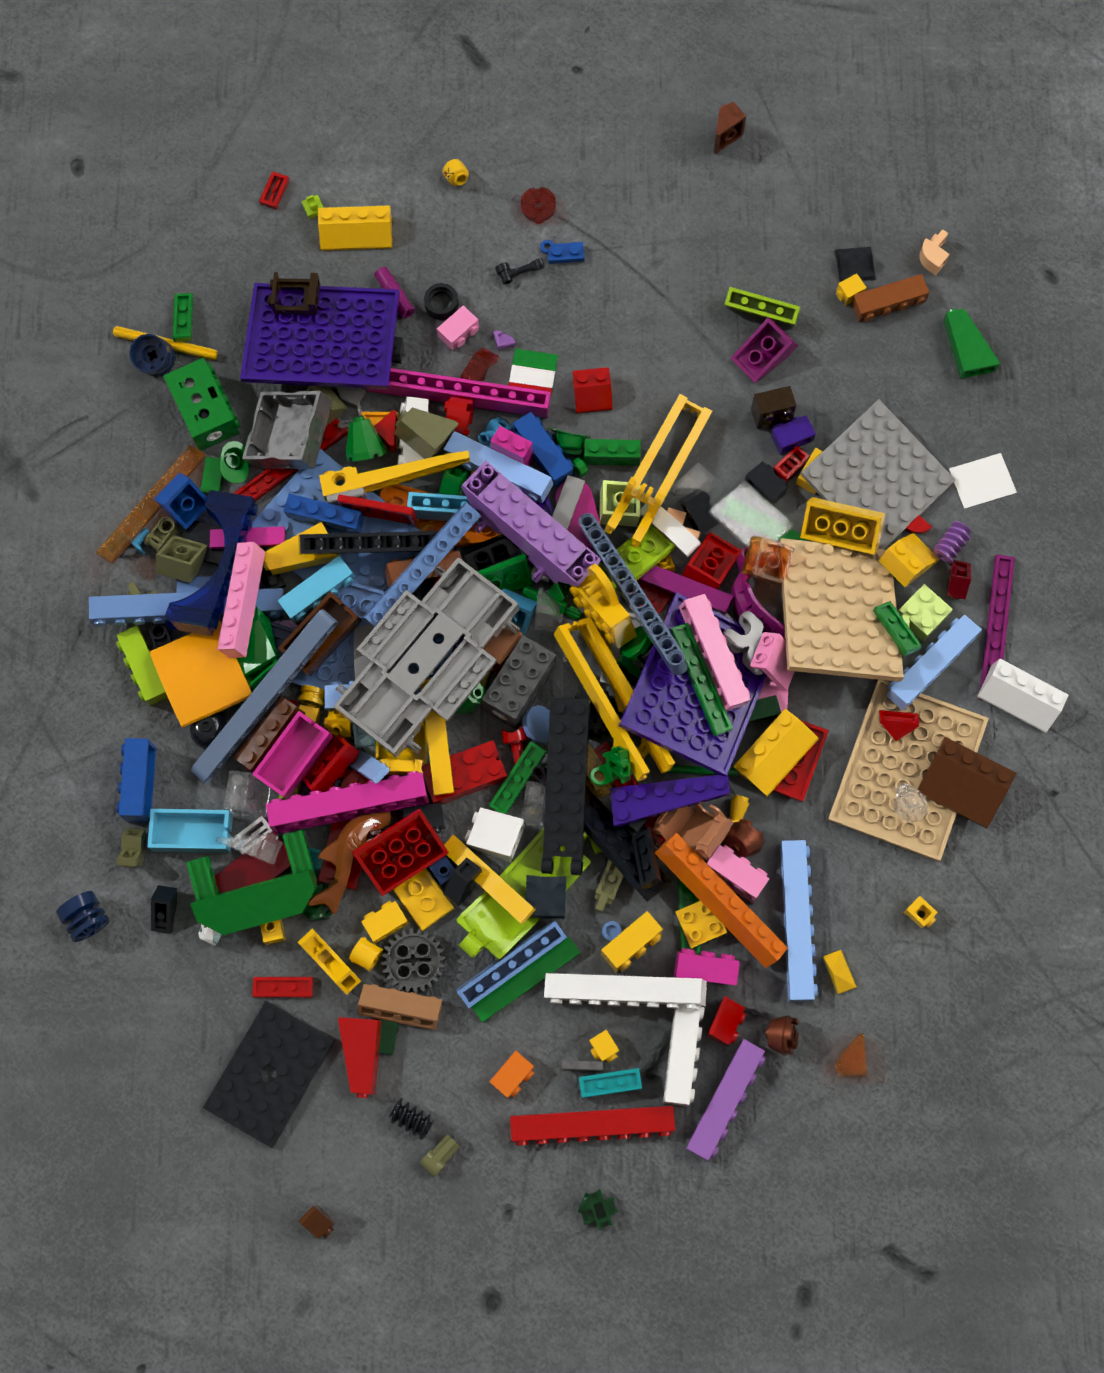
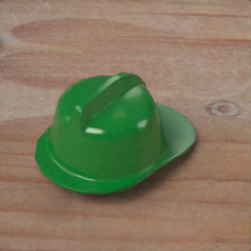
[547,428,591,455]
[220,441,249,484]

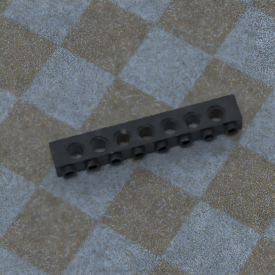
[298,531,454,555]

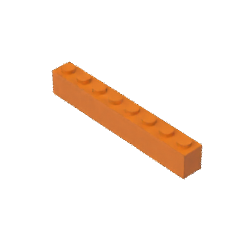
[655,832,788,968]

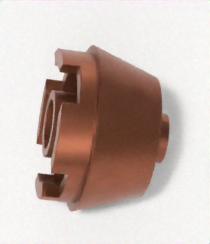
[725,819,765,858]
[766,1015,799,1056]

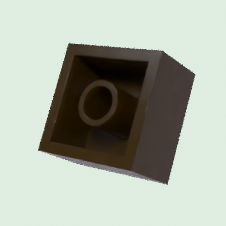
[751,386,796,429]

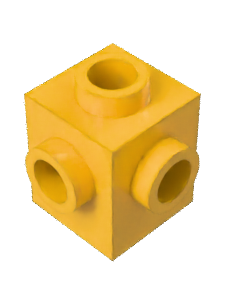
[324,709,353,738]

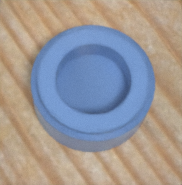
[602,921,622,942]

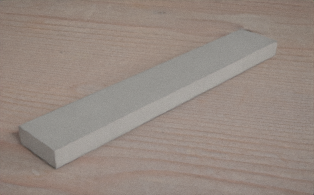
[531,475,585,582]

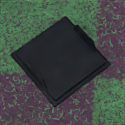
[835,247,876,282]

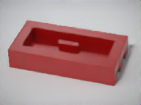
[259,171,290,210]

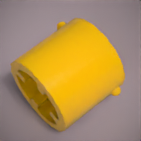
[349,937,383,972]

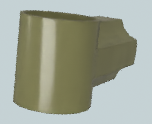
[419,1134,460,1177]

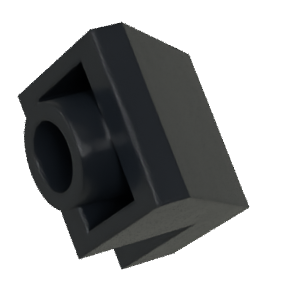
[444,857,482,907]

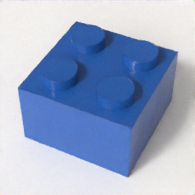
[154,472,211,530]

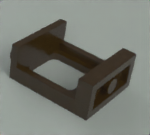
[268,272,320,315]

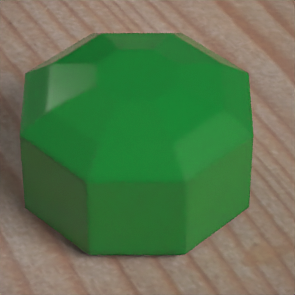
[572,458,588,477]

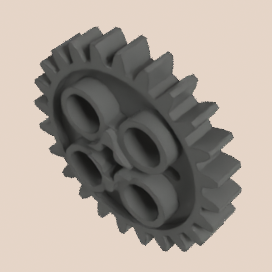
[381,928,446,993]

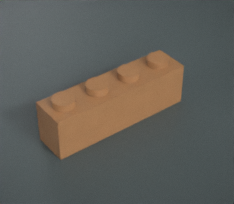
[358,984,442,1030]

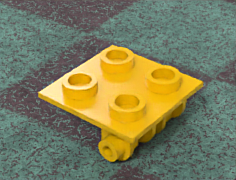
[676,901,727,948]

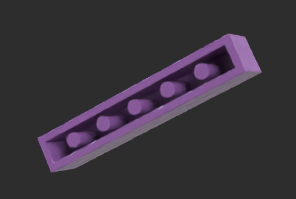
[685,1039,766,1161]

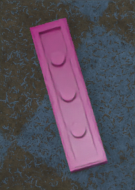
[210,526,286,549]

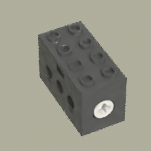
[482,635,556,730]

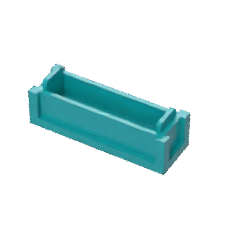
[579,1068,642,1099]

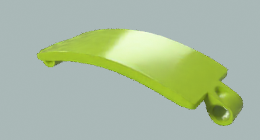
[457,828,590,960]

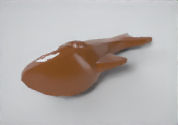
[308,812,391,914]

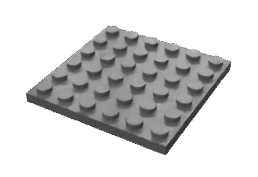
[800,399,955,549]

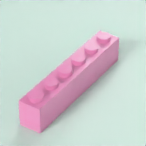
[218,542,265,658]
[679,594,751,712]

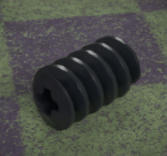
[389,1098,434,1140]

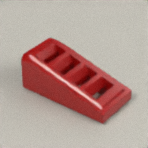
[773,446,810,483]

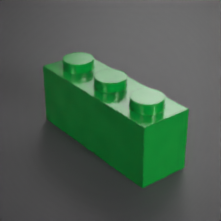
[584,439,641,466]

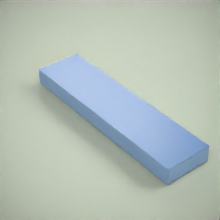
[349,750,390,784]

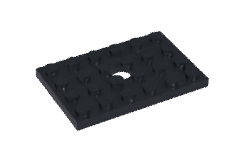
[203,1001,335,1149]

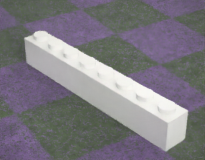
[544,973,707,1009]

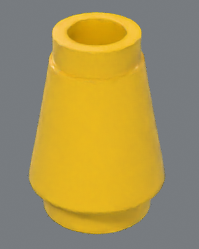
[730,794,750,823]

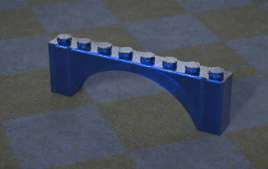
[163,490,258,636]

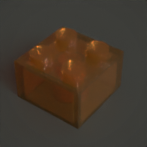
[741,536,794,584]

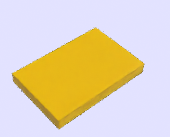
[393,869,455,932]

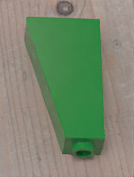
[943,309,1000,379]

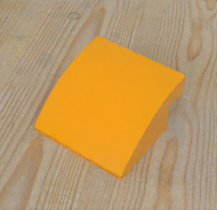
[150,621,252,728]

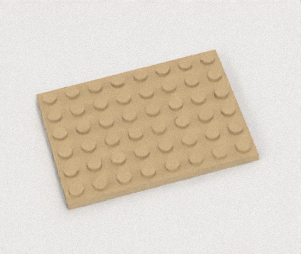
[779,538,904,682]
[828,680,989,862]

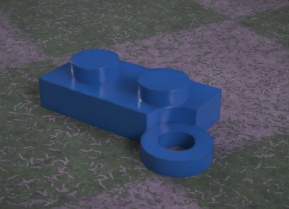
[540,240,584,264]

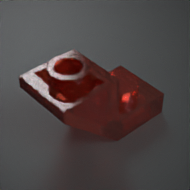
[460,347,498,382]

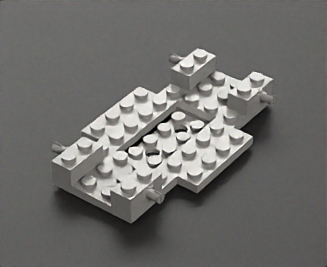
[334,557,520,758]

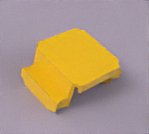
[376,721,428,775]

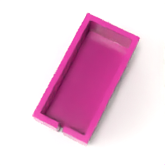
[252,711,334,799]

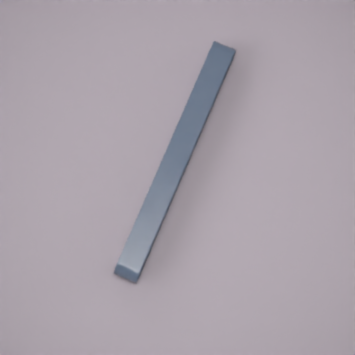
[579,513,687,675]
[191,609,338,784]

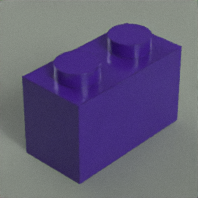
[771,415,816,455]

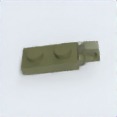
[594,860,624,913]

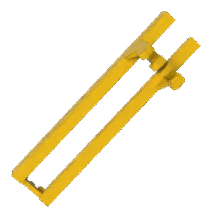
[604,394,712,549]
[554,617,675,781]

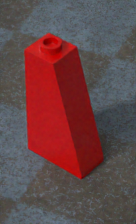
[338,1017,382,1098]

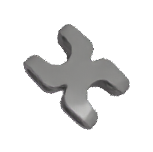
[722,611,770,675]

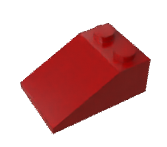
[682,532,742,590]

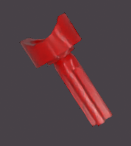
[501,725,529,764]

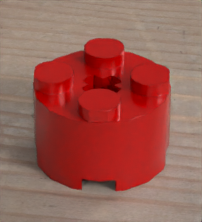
[444,396,474,436]

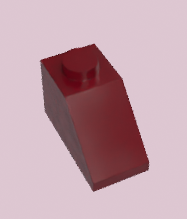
[946,560,971,600]

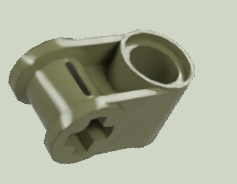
[144,517,179,553]

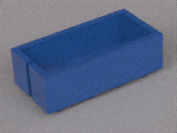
[116,738,157,823]

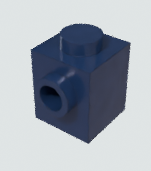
[429,856,455,888]

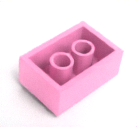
[707,845,770,904]

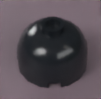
[190,713,227,750]

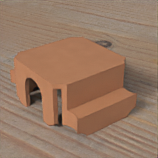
[653,803,733,862]

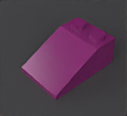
[731,317,799,383]

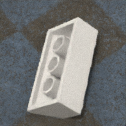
[977,659,1068,733]

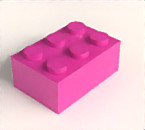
[674,948,740,986]

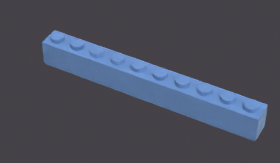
[88,588,284,627]

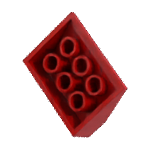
[352,808,449,896]

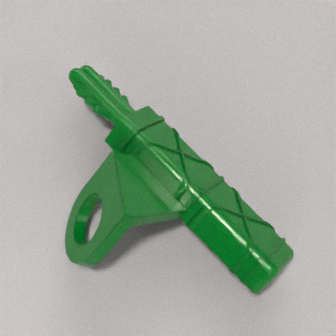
[521,582,582,619]

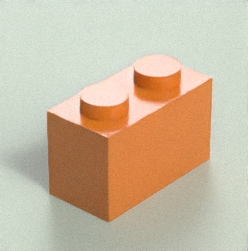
[489,1051,535,1099]

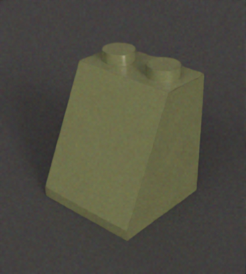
[394,407,459,459]

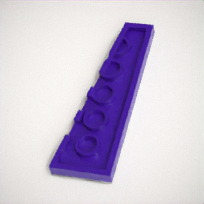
[610,774,731,827]

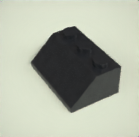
[460,533,522,571]

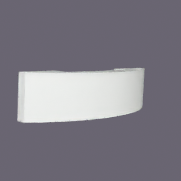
[640,504,701,557]

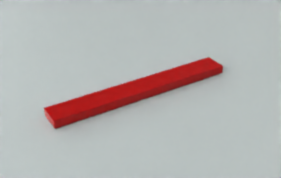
[218,418,348,521]

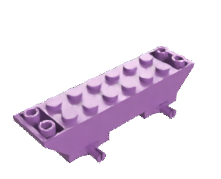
[461,460,602,587]

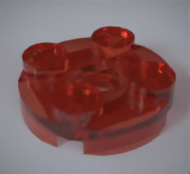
[521,187,556,224]

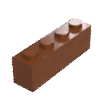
[851,274,930,322]
[384,550,462,587]

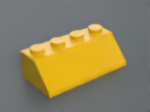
[318,206,392,251]
[734,708,819,797]

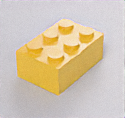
[601,911,663,973]

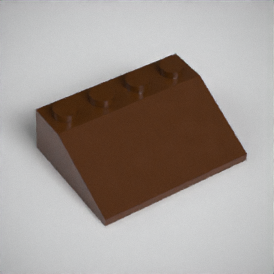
[916,737,1016,829]

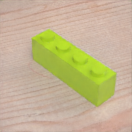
[724,287,801,327]
[116,625,168,706]

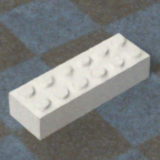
[663,987,707,1107]

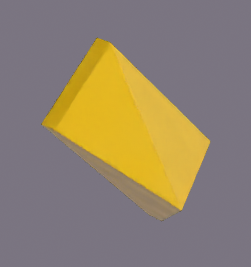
[822,950,856,994]

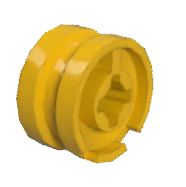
[297,685,325,709]

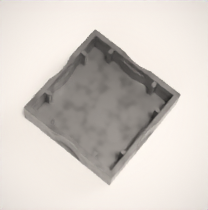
[242,391,333,469]

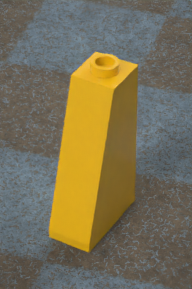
[263,522,339,575]

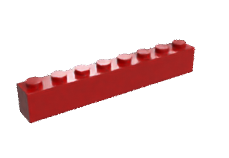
[510,1106,675,1146]

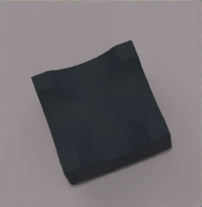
[526,875,566,919]

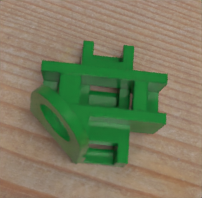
[590,746,631,786]

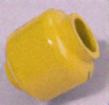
[443,159,469,186]

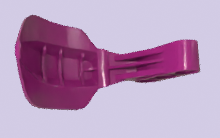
[731,541,785,639]

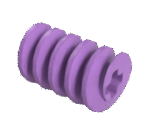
[933,521,971,564]

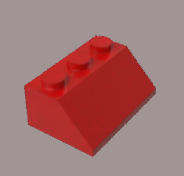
[303,733,360,793]

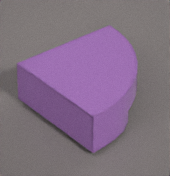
[493,331,516,350]

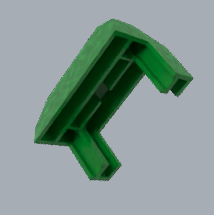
[186,829,317,935]

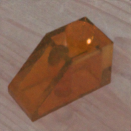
[835,1033,867,1077]

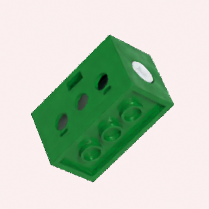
[163,358,240,452]

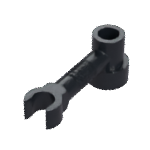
[495,258,544,285]

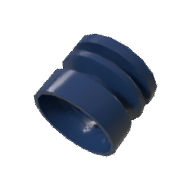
[129,334,176,377]
[56,891,110,942]

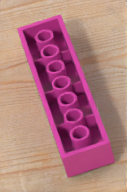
[266,771,429,835]

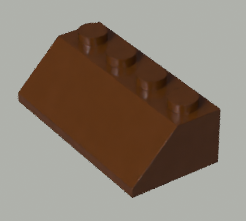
[232,695,305,772]

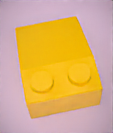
[878,533,940,587]

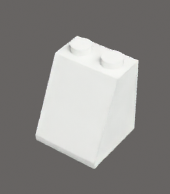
[465,807,525,863]

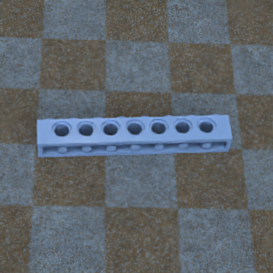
[362,503,481,628]

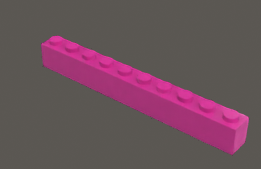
[367,368,551,418]

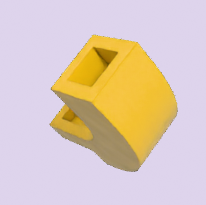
[298,928,361,995]

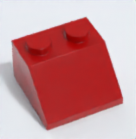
[572,367,613,414]
[706,996,746,1047]

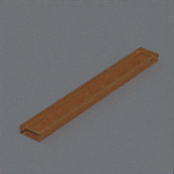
[96,445,206,564]

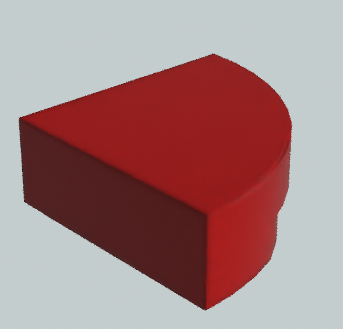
[905,515,932,533]

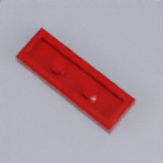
[252,977,314,998]

